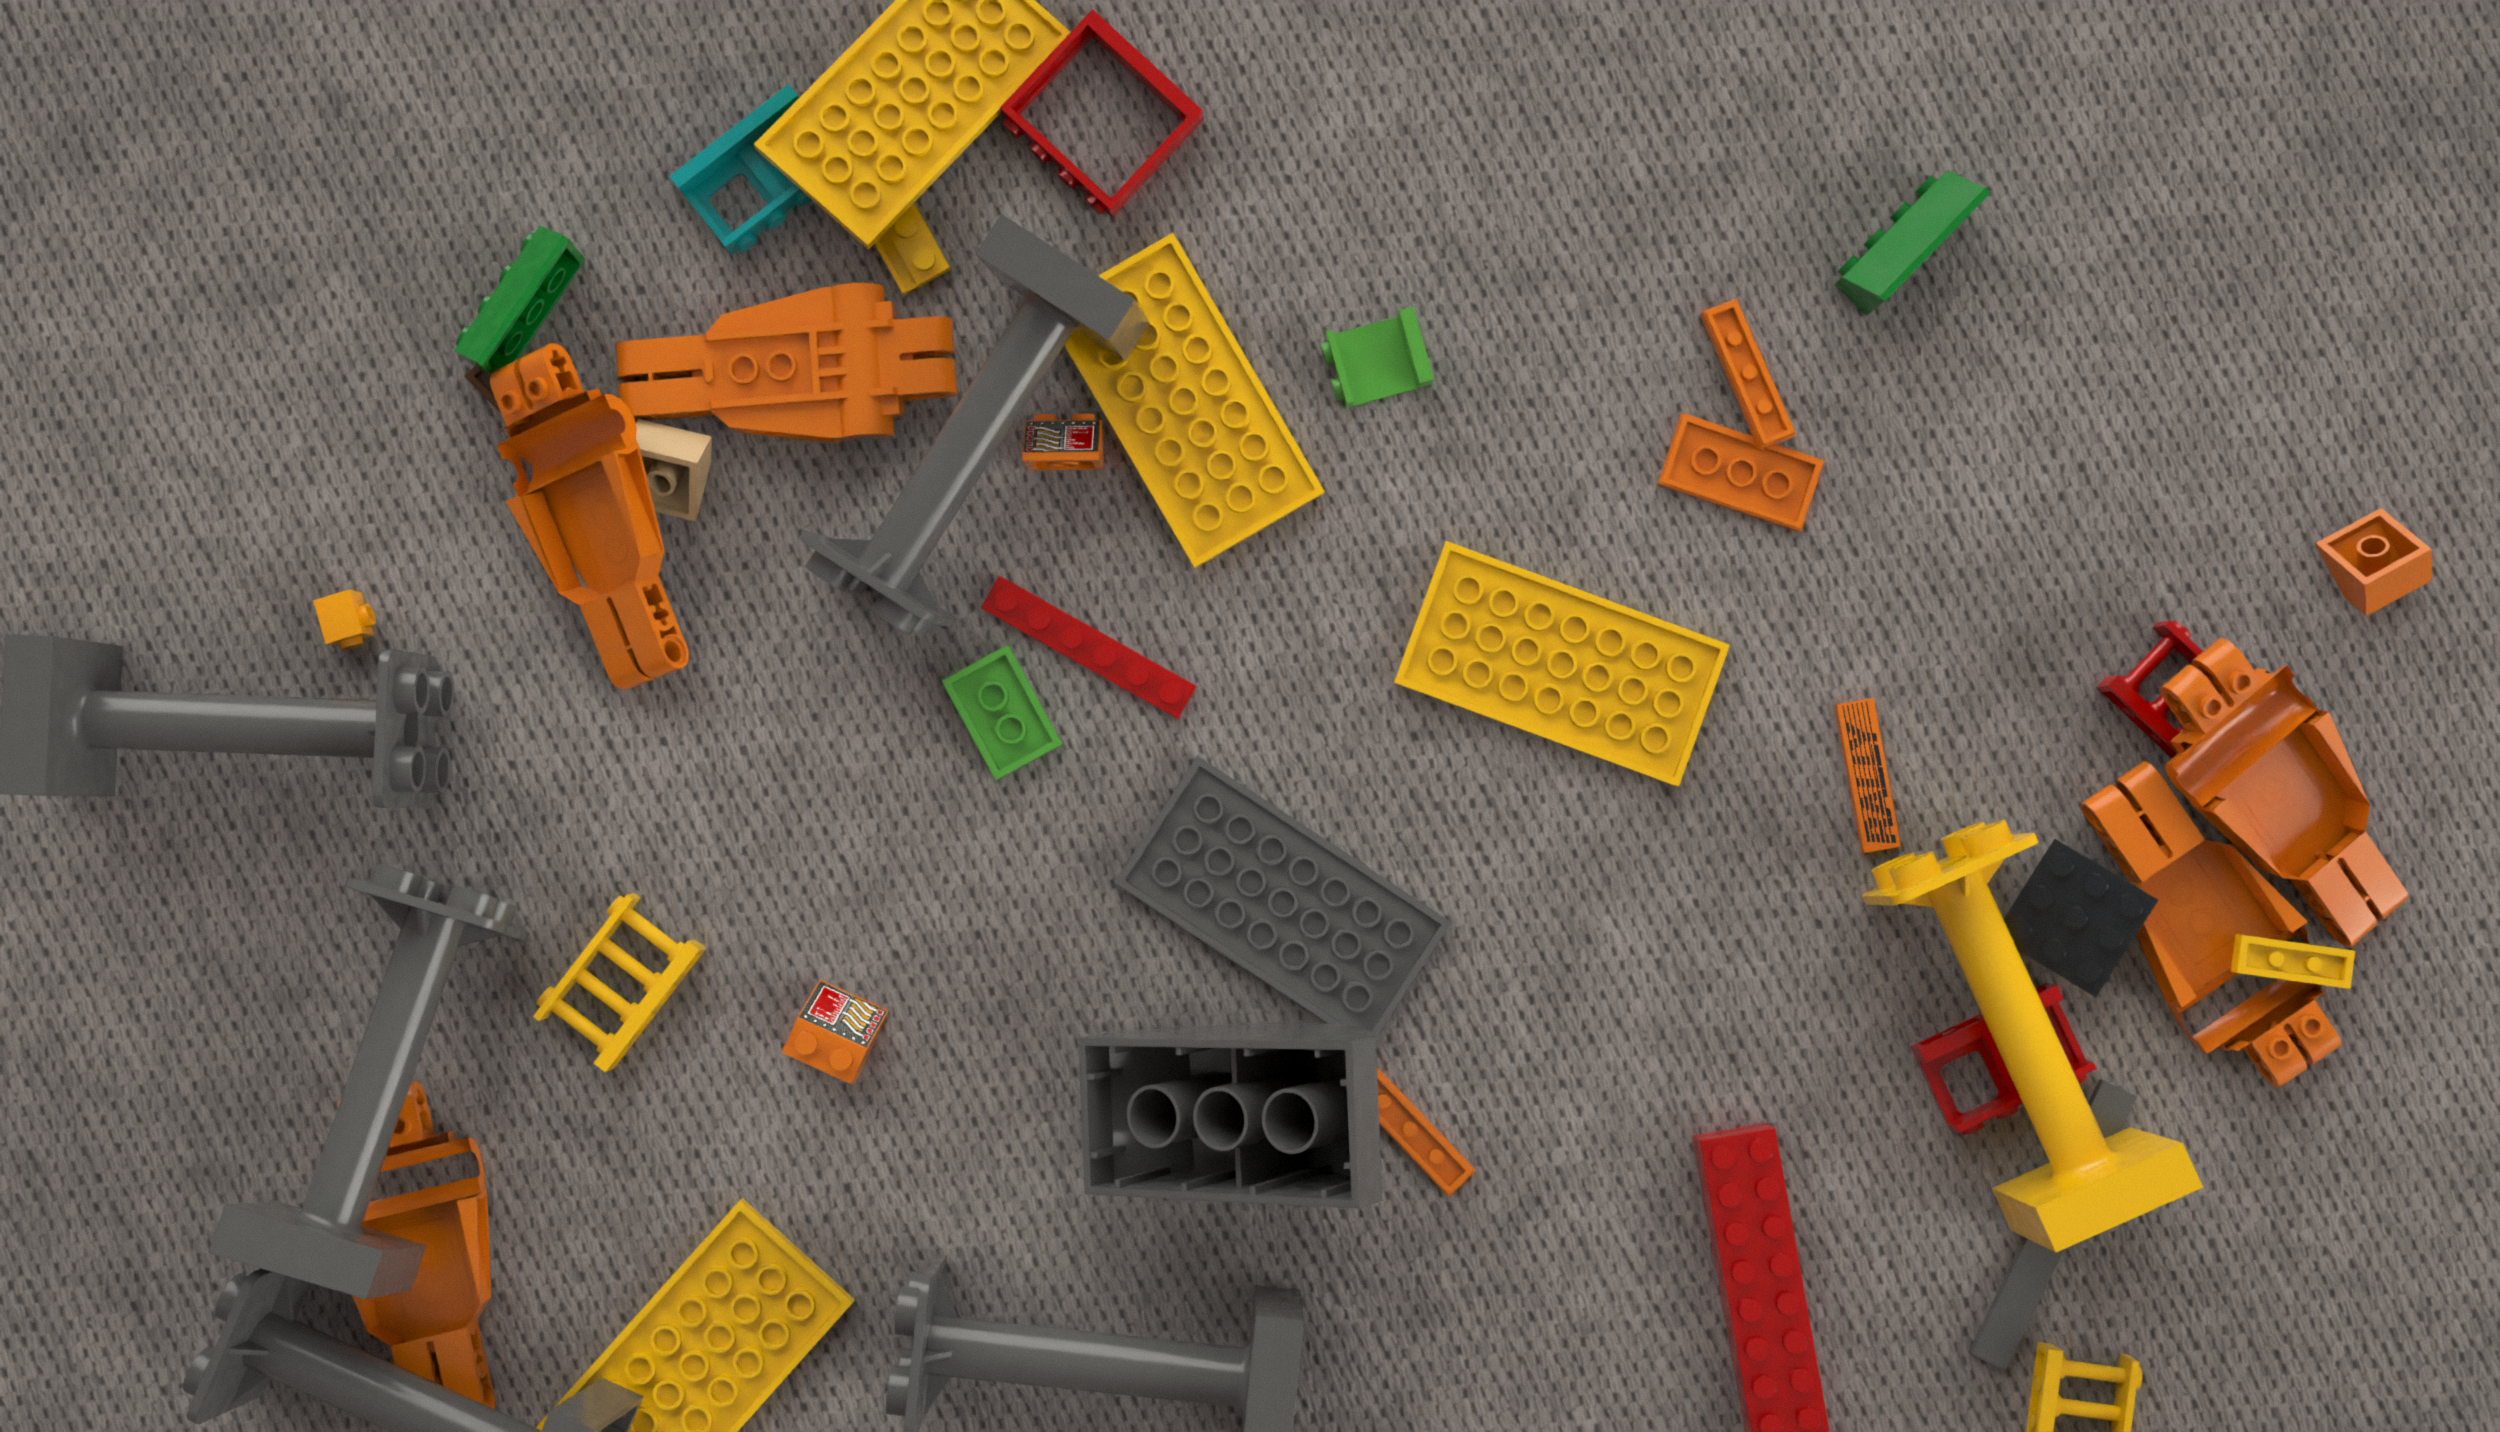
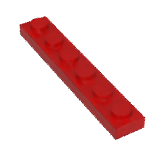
[981,575,1197,719]

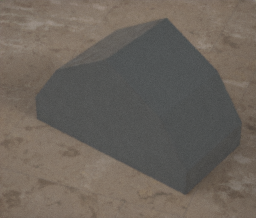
[1078,1022,1383,1209]

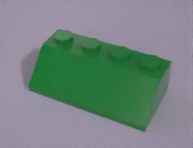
[1834,170,1991,316]
[454,226,585,376]

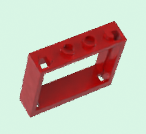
[1000,9,1204,217]

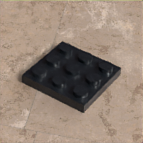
[2003,839,2159,997]

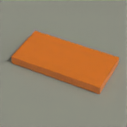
[1657,413,1825,532]

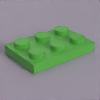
[942,645,1063,781]

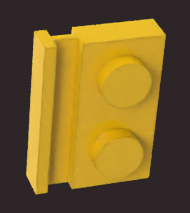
[875,203,951,295]

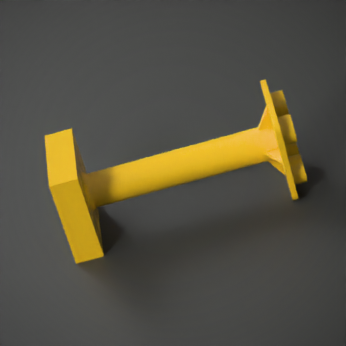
[1862,820,2203,1253]

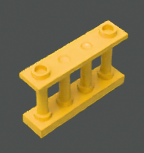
[533,893,706,1072]
[2026,1342,2142,1432]

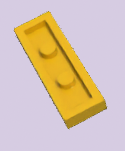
[2231,934,2355,989]

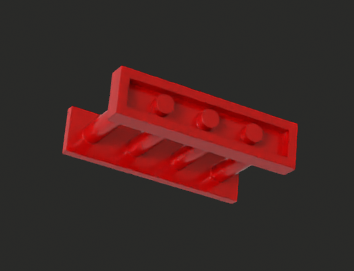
[2096,620,2203,759]

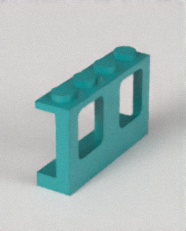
[669,84,812,255]

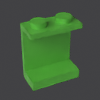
[1320,307,1434,409]

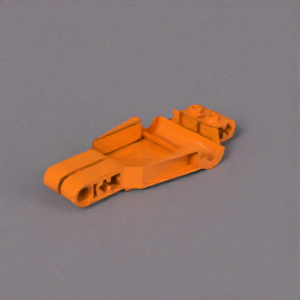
[615,283,957,444]
[490,343,689,690]
[2160,638,2409,948]
[2080,761,2342,1089]
[338,1081,496,1410]

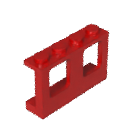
[1910,983,2097,1135]

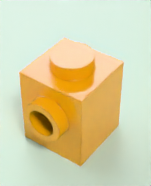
[313,589,376,650]

